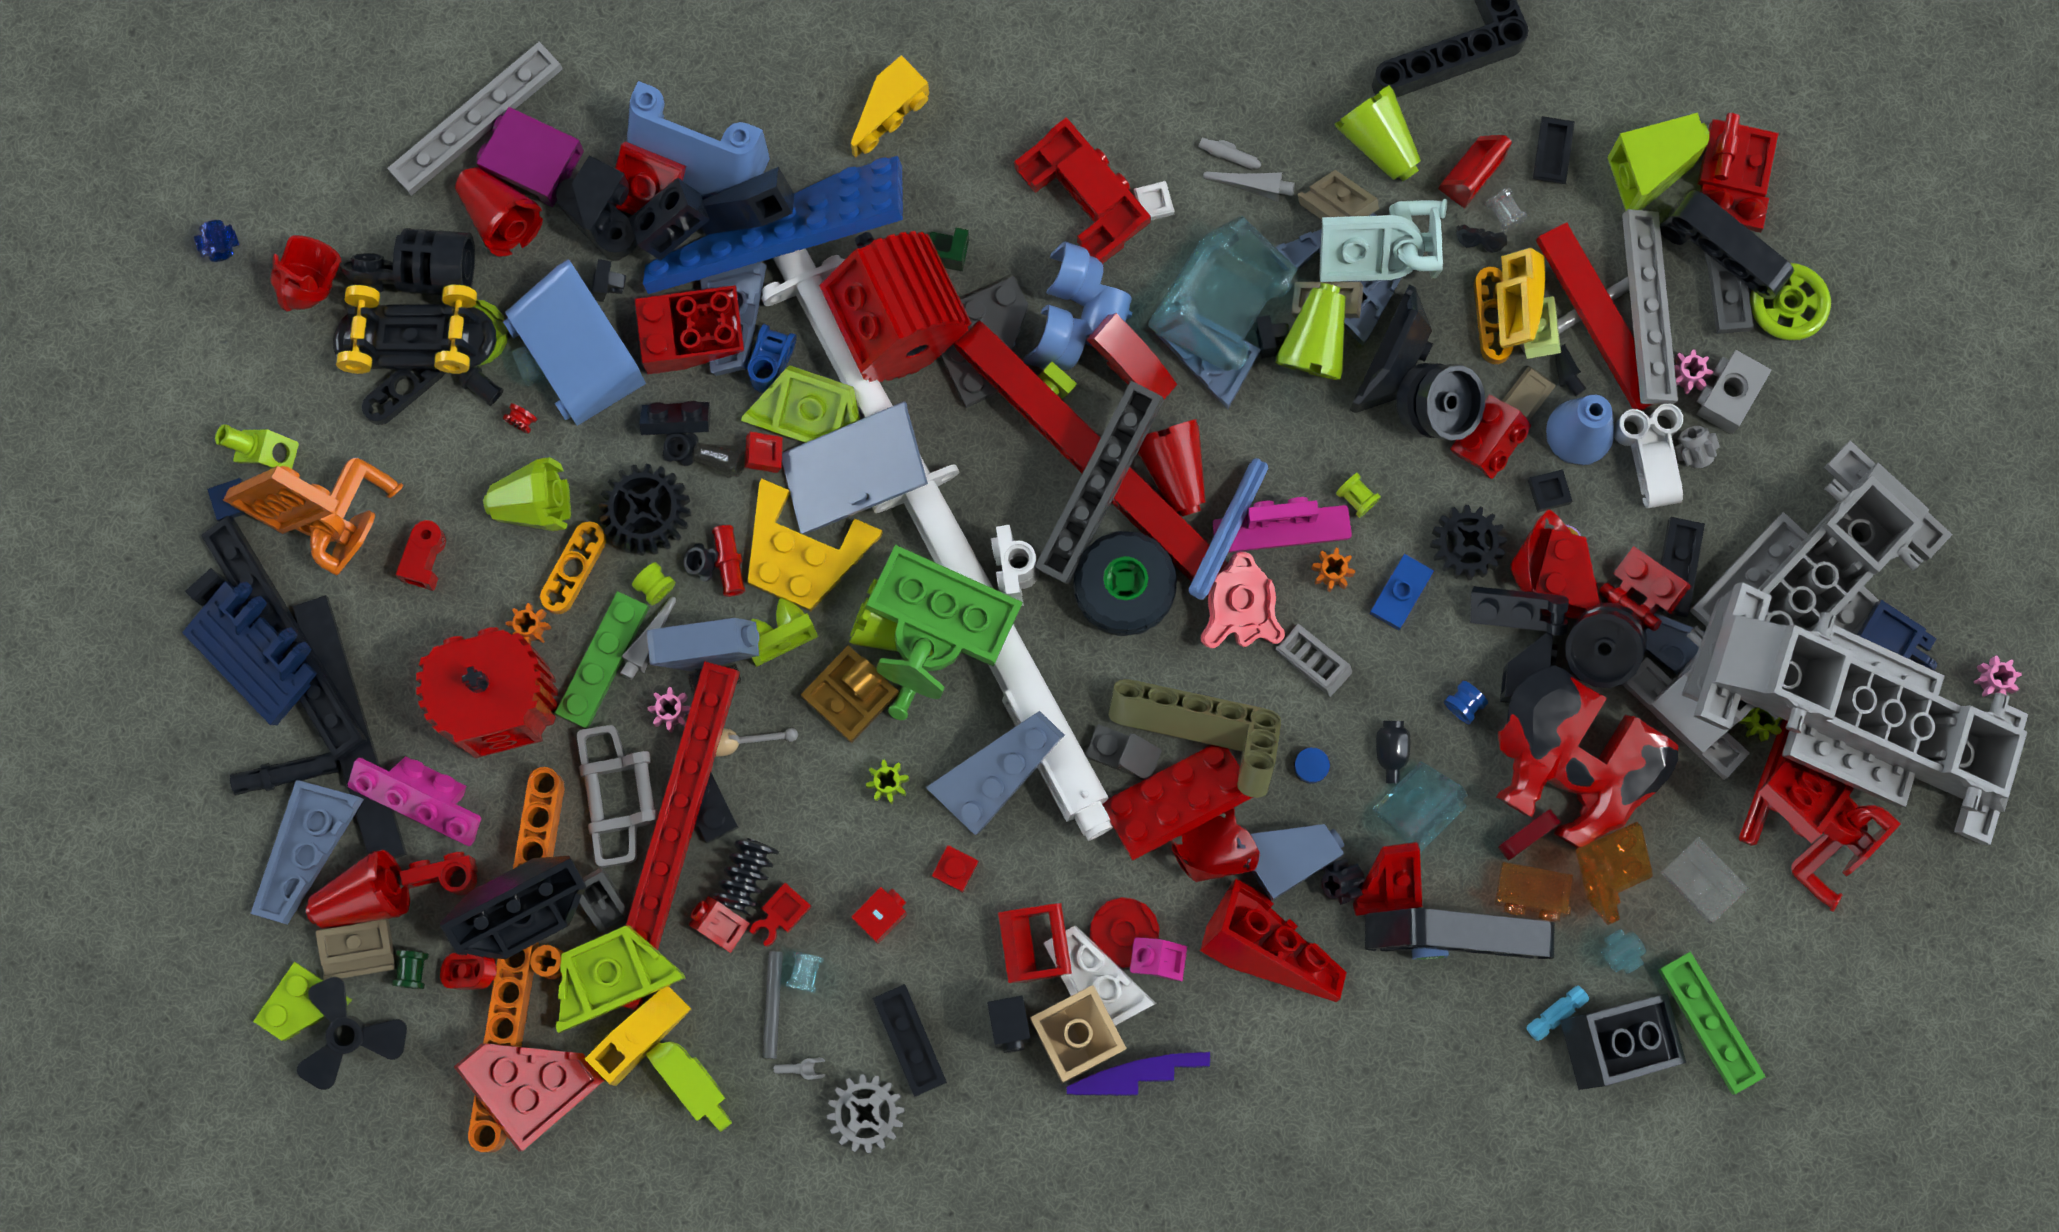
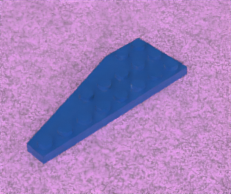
[643,156,903,294]

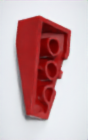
[1200,879,1347,1002]

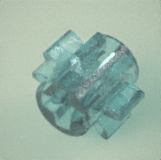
[1601,929,1646,974]

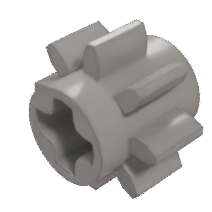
[1674,426,1720,468]

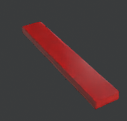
[1536,222,1654,411]

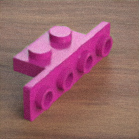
[1212,497,1352,553]
[348,756,481,846]

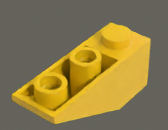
[850,55,929,158]
[585,986,692,1086]

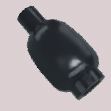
[1376,721,1411,784]

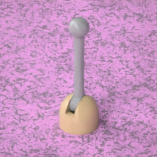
[716,728,798,757]

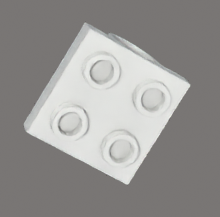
[991,525,1039,606]

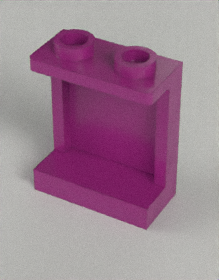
[477,107,584,208]

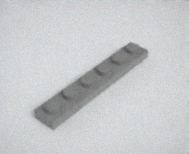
[387,42,563,196]
[1622,209,1678,405]

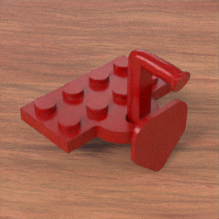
[1758,757,1901,912]

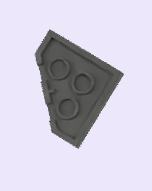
[940,276,1028,408]

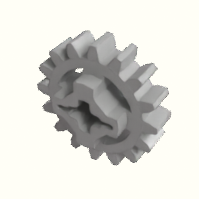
[827,1074,905,1153]

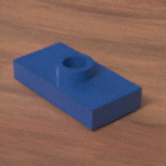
[1369,554,1434,630]

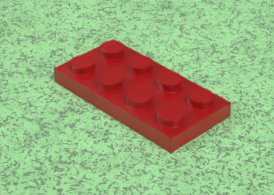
[1102,745,1253,861]

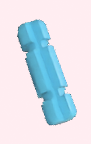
[1526,986,1589,1041]

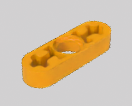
[1474,267,1513,364]
[540,521,606,614]

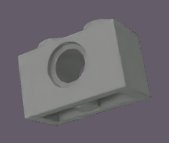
[1696,350,1772,435]

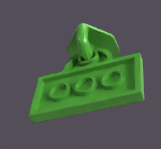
[866,545,1023,720]

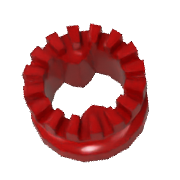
[503,403,537,434]

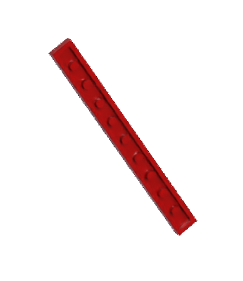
[623,661,740,1010]

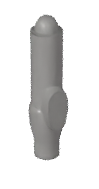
[1198,137,1261,170]

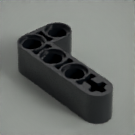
[1660,190,1794,300]

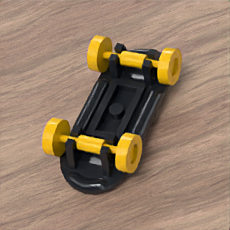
[333,285,497,374]

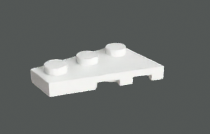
[1044,926,1156,1026]

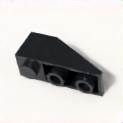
[701,167,794,235]

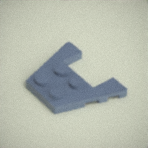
[1272,213,1402,346]

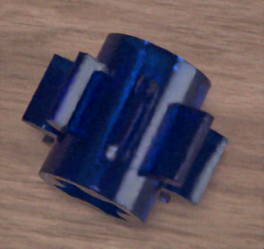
[193,220,239,262]

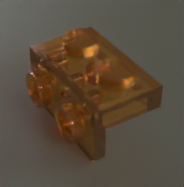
[1495,862,1573,922]

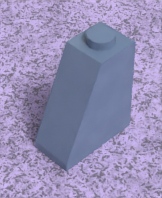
[647,618,759,672]
[1237,824,1344,901]

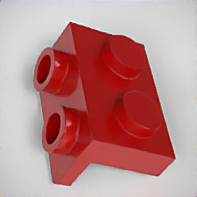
[1450,394,1531,479]

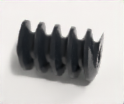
[713,838,779,916]

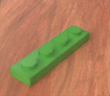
[555,591,649,729]
[1658,952,1766,1095]

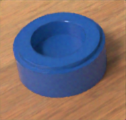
[1294,748,1330,784]

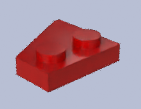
[1535,529,1600,609]
[1353,842,1423,916]

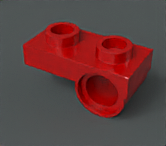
[400,852,478,896]

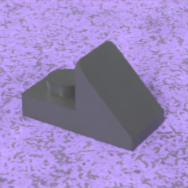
[1086,724,1162,780]

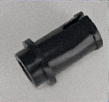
[459,366,504,406]

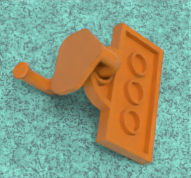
[223,458,403,576]

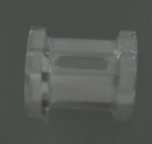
[1485,188,1528,232]

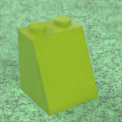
[1607,113,1710,211]

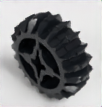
[598,464,691,556]

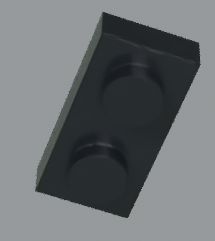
[639,401,711,435]
[696,772,739,844]

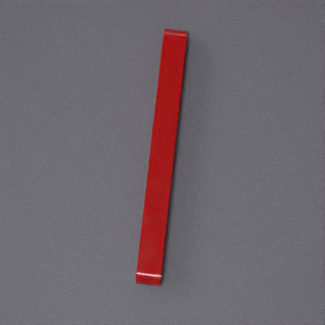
[954,320,1228,597]

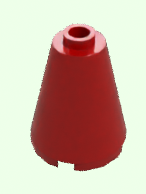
[455,167,543,256]
[1138,419,1206,517]
[306,850,410,928]

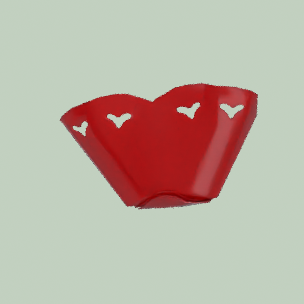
[1510,509,1602,618]
[1171,808,1260,882]

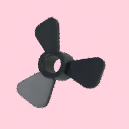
[297,976,407,1090]

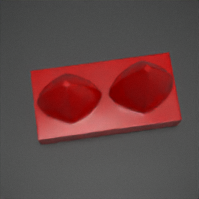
[1700,183,1769,233]

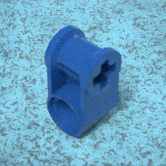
[748,324,797,393]

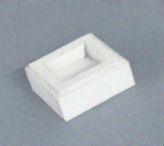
[1133,181,1175,220]

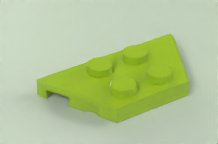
[741,365,860,443]
[556,925,685,1033]

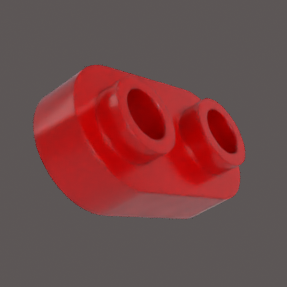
[440,953,497,990]

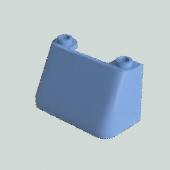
[627,81,770,200]
[503,259,646,426]

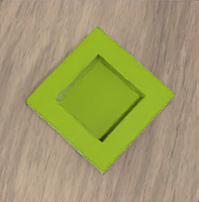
[1038,361,1077,399]

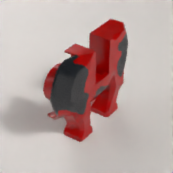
[1496,665,1678,854]

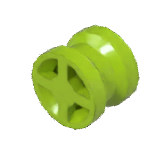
[632,562,676,606]

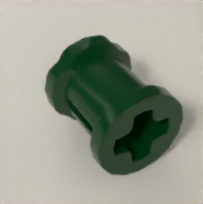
[392,950,429,989]

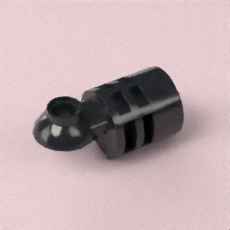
[340,228,475,295]

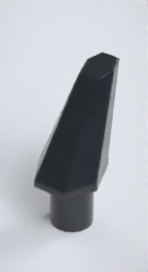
[1555,344,1587,396]

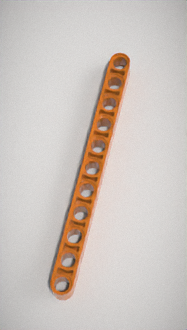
[468,767,564,1153]

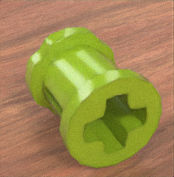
[1336,473,1381,518]

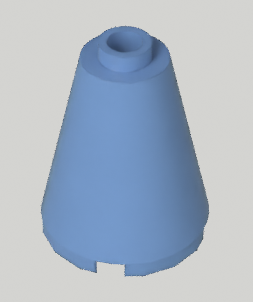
[1546,395,1614,465]

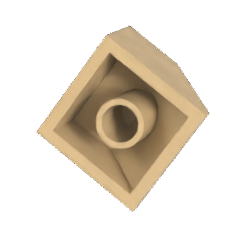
[1030,985,1127,1084]

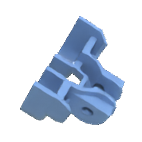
[1023,241,1133,371]

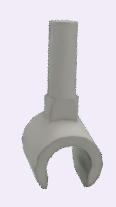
[774,1057,825,1080]

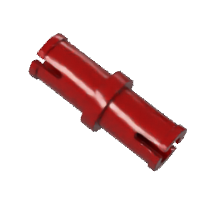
[712,525,745,597]

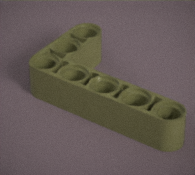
[1108,679,1281,798]

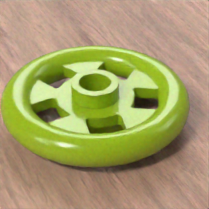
[1750,263,1831,341]

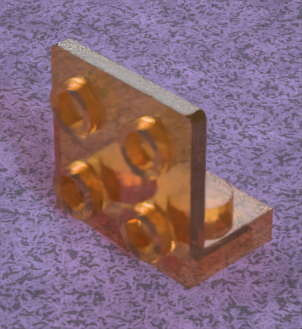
[1575,822,1653,925]

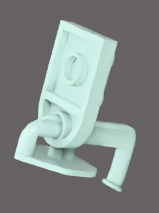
[1319,199,1447,282]

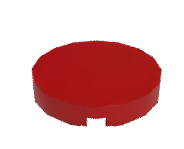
[1090,897,1160,968]

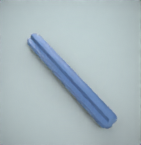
[1189,458,1268,600]

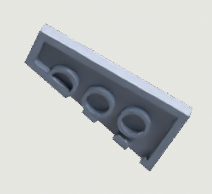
[251,780,364,925]

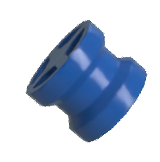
[1444,681,1488,724]

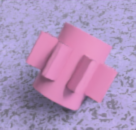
[1674,349,1713,394]
[1974,656,2022,697]
[648,687,691,732]

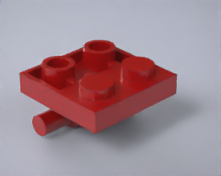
[1698,113,1778,197]

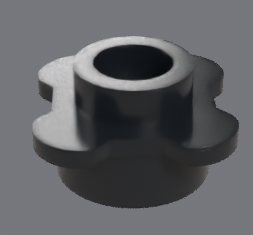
[663,433,699,466]
[684,543,719,582]

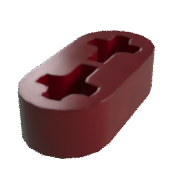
[1498,809,1561,861]

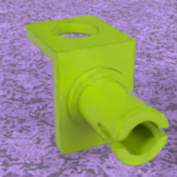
[215,424,299,469]

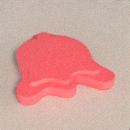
[1200,551,1285,648]

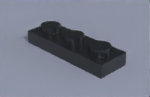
[873,984,947,1097]

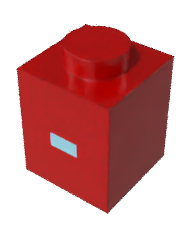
[851,887,908,944]

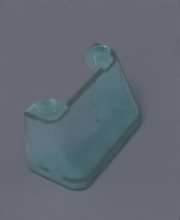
[1148,215,1298,371]

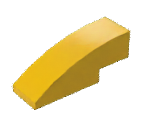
[1496,248,1545,349]

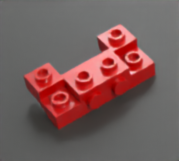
[1014,117,1151,264]

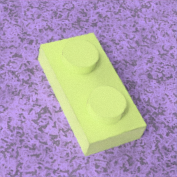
[1524,296,1561,359]

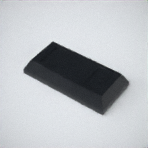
[1533,116,1575,184]

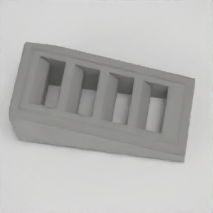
[1276,624,1352,697]

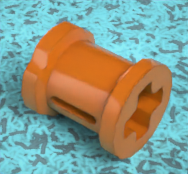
[530,945,564,980]

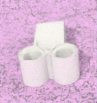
[1614,404,1683,508]

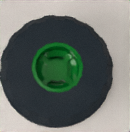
[1073,530,1177,636]

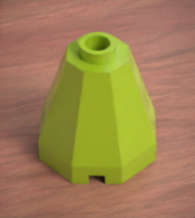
[483,457,571,531]

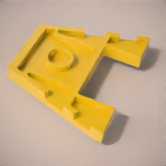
[748,478,883,612]

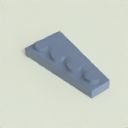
[926,711,1065,835]

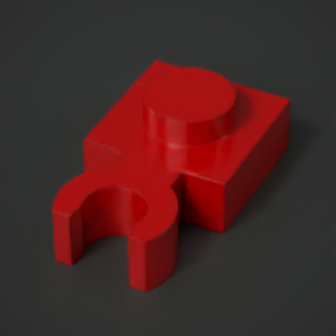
[749,883,812,947]

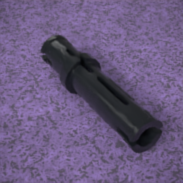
[230,752,340,796]

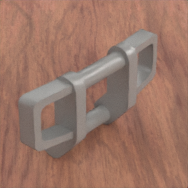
[577,725,659,868]

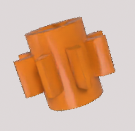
[1311,547,1355,592]
[505,603,551,645]

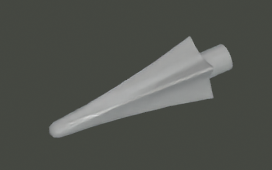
[1203,171,1295,202]
[620,596,676,680]

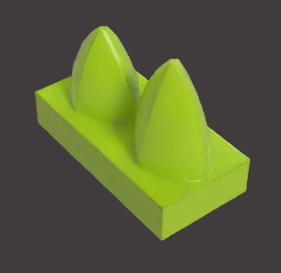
[751,598,818,667]

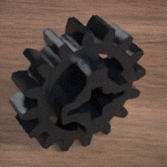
[1430,505,1507,581]

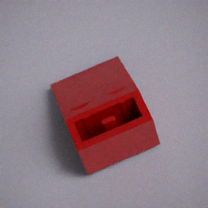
[635,285,744,374]

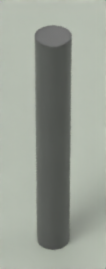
[762,951,783,1059]

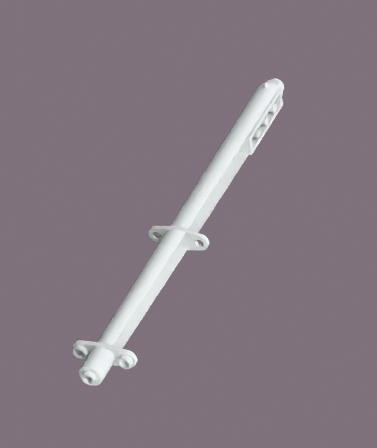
[761,248,1113,841]

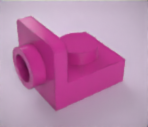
[1130,938,1187,981]

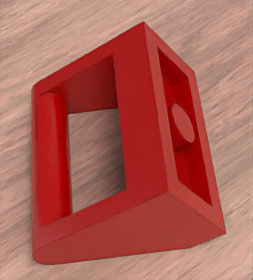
[1438,135,1512,209]
[998,903,1072,983]

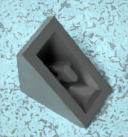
[579,868,630,936]

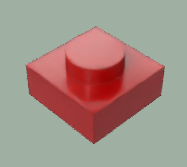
[745,431,783,473]
[932,845,979,893]

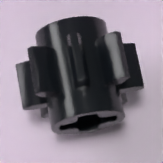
[1321,858,1365,905]

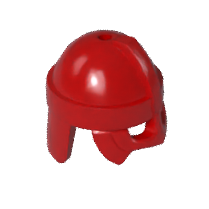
[270,235,341,312]

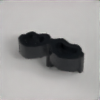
[1456,224,1507,253]

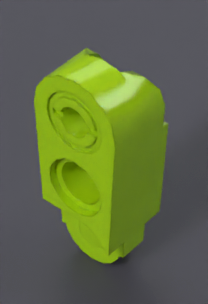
[646,1042,732,1132]

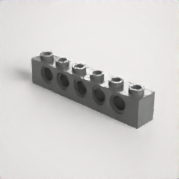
[1035,381,1164,584]

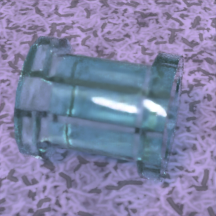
[785,951,824,993]

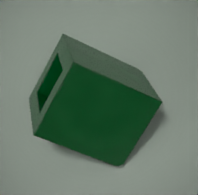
[929,228,969,272]

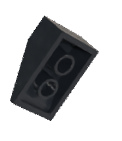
[1560,993,1686,1090]

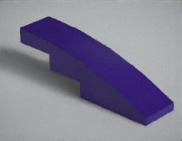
[1066,1052,1210,1096]

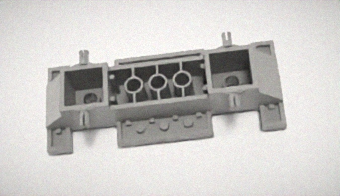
[1622,441,1953,780]
[1693,582,2028,845]

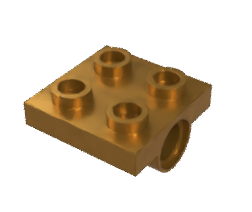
[801,645,899,743]

